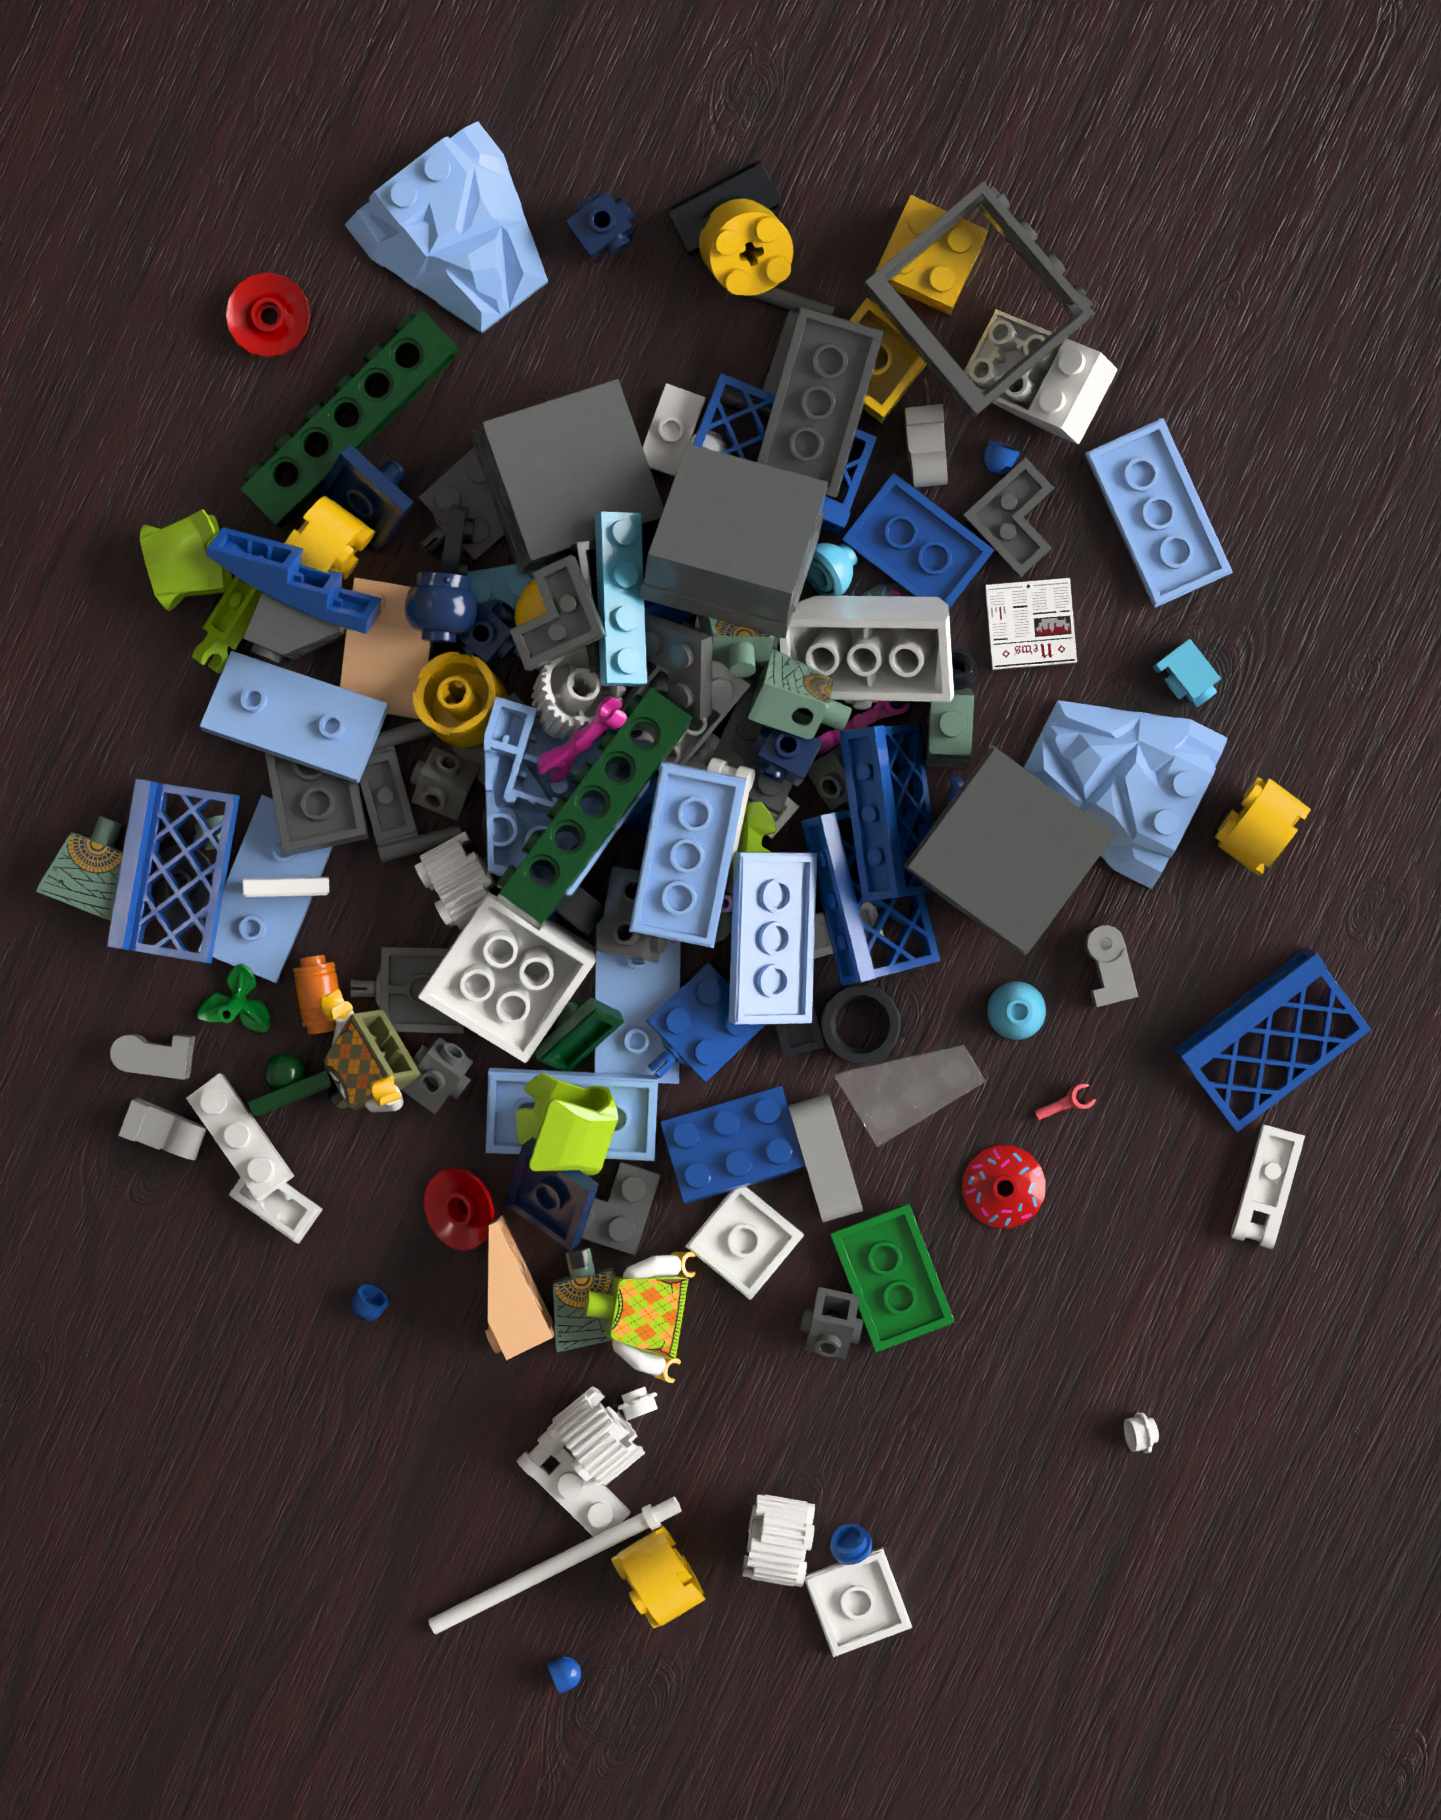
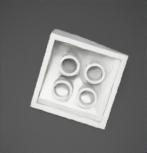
[418,893,596,1063]

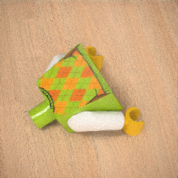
[584,1251,695,1383]

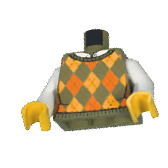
[319,989,421,1112]

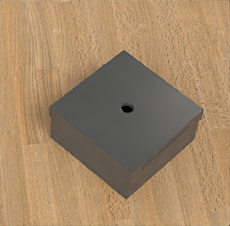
[470,379,664,574]
[639,443,828,639]
[903,745,1115,955]

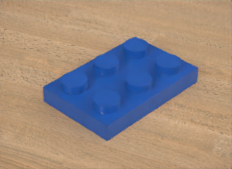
[842,473,994,609]
[661,1086,806,1204]

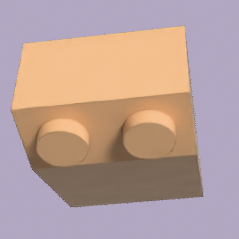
[340,577,435,720]
[485,1215,555,1360]

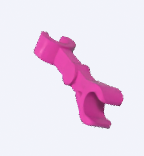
[537,697,627,783]
[817,701,910,756]

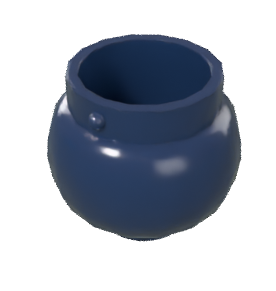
[405,572,477,643]

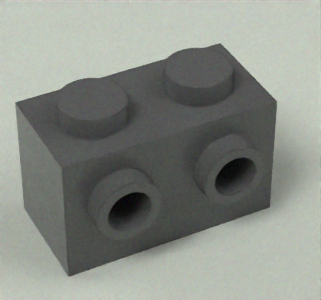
[596,866,667,963]

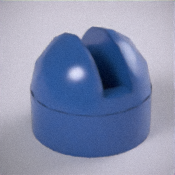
[984,440,1020,474]
[351,1284,389,1322]
[547,1656,581,1694]

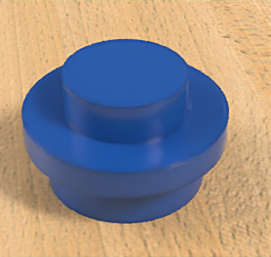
[830,1523,873,1565]

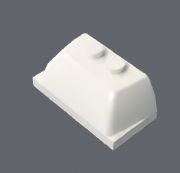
[779,595,954,702]

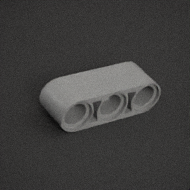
[788,1093,863,1223]

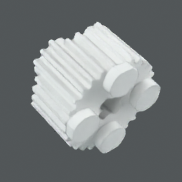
[531,646,626,740]
[415,831,498,930]
[547,1386,645,1486]
[742,1495,815,1587]

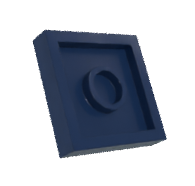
[316,444,414,553]
[505,1137,599,1251]

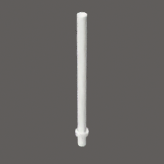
[428,1497,681,1634]

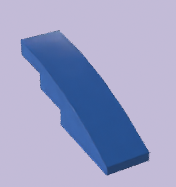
[206,528,382,634]

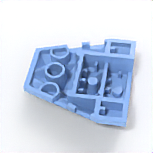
[345,121,548,334]
[484,696,652,897]
[1023,700,1228,889]

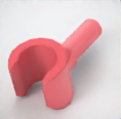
[1035,1084,1096,1120]

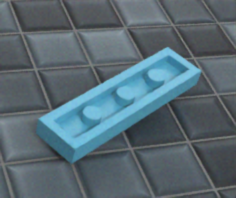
[595,511,647,687]

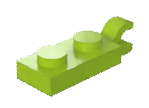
[192,576,262,674]

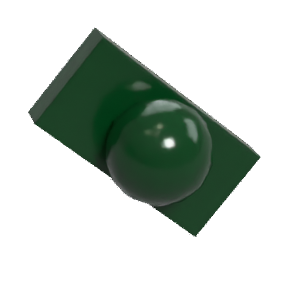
[534,997,624,1071]
[248,1052,334,1117]

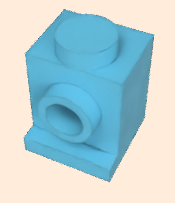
[1152,639,1221,707]

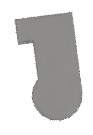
[903,404,948,488]
[1085,925,1138,1007]
[110,1034,195,1080]
[118,1098,207,1160]

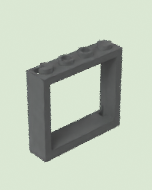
[862,181,1095,419]

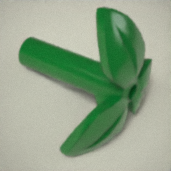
[197,964,270,1033]

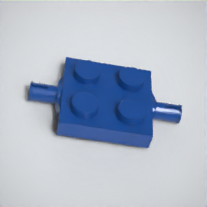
[646,963,766,1083]

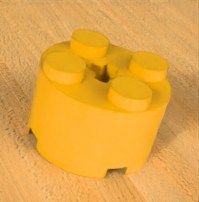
[699,199,793,296]
[284,496,375,580]
[413,652,508,749]
[1215,777,1311,876]
[611,1526,705,1629]

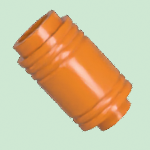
[293,955,339,1035]

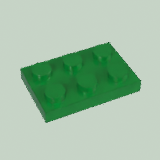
[830,1203,955,1353]

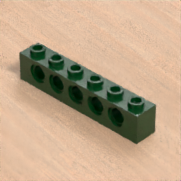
[240,310,461,529]
[496,688,693,931]

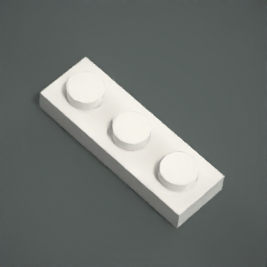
[186,1073,294,1201]

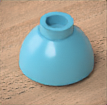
[806,543,857,596]
[987,981,1046,1040]

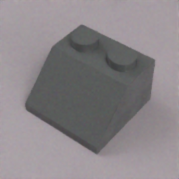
[243,592,346,663]

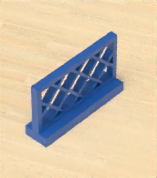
[693,373,877,535]
[839,724,934,902]
[107,779,240,964]
[801,803,940,986]
[1173,947,1371,1132]

